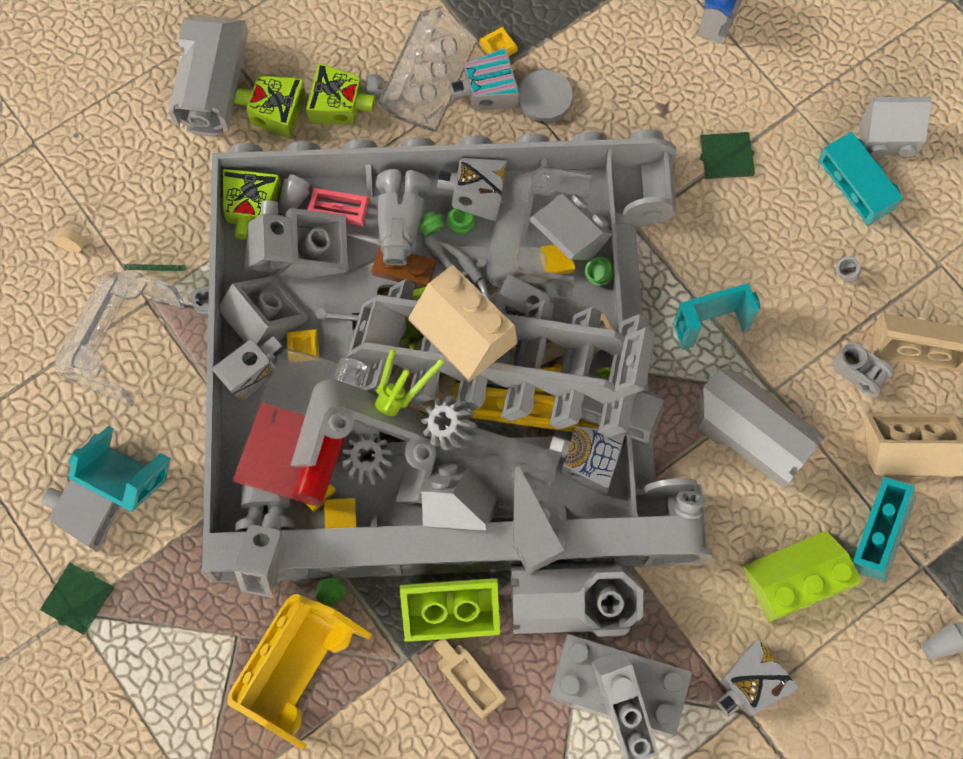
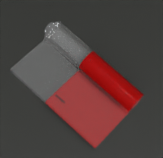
[233,347,368,506]

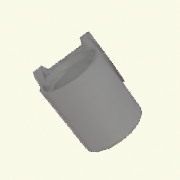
[833,342,895,398]

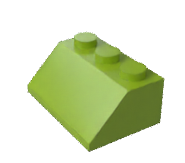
[742,531,862,624]
[400,578,500,642]

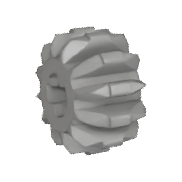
[421,396,476,450]
[341,433,393,485]

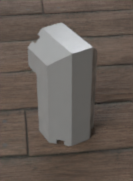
[168,14,248,136]
[695,369,825,489]
[511,562,644,636]

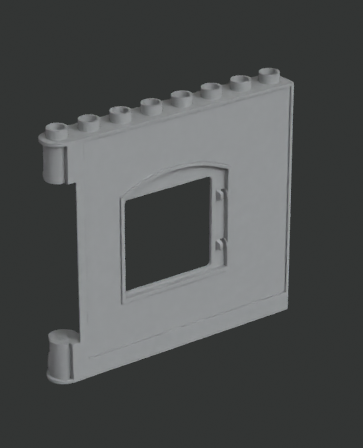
[202,129,713,583]

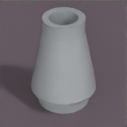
[278,174,311,216]
[921,622,963,661]

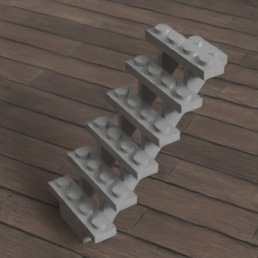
[347,279,655,437]

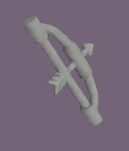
[424,236,490,298]

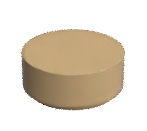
[53,227,85,253]

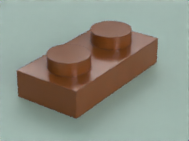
[371,245,436,288]

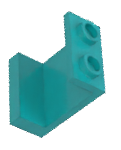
[673,283,760,350]
[68,426,171,512]

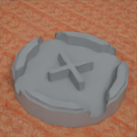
[518,70,573,123]

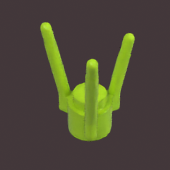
[375,348,444,417]

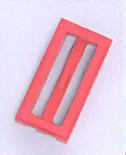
[307,187,370,227]

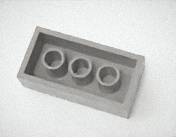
[548,634,692,739]

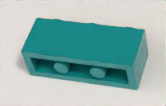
[818,132,903,226]
[853,477,916,582]

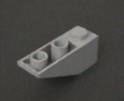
[513,466,566,574]
[591,651,659,759]

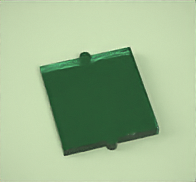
[699,132,755,179]
[124,264,186,271]
[40,562,114,635]

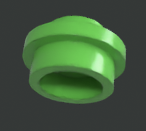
[447,208,476,235]
[418,211,445,237]
[585,256,614,286]
[315,578,347,605]

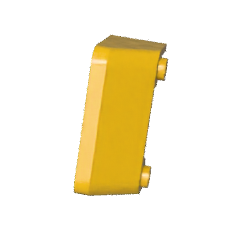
[227,594,372,750]

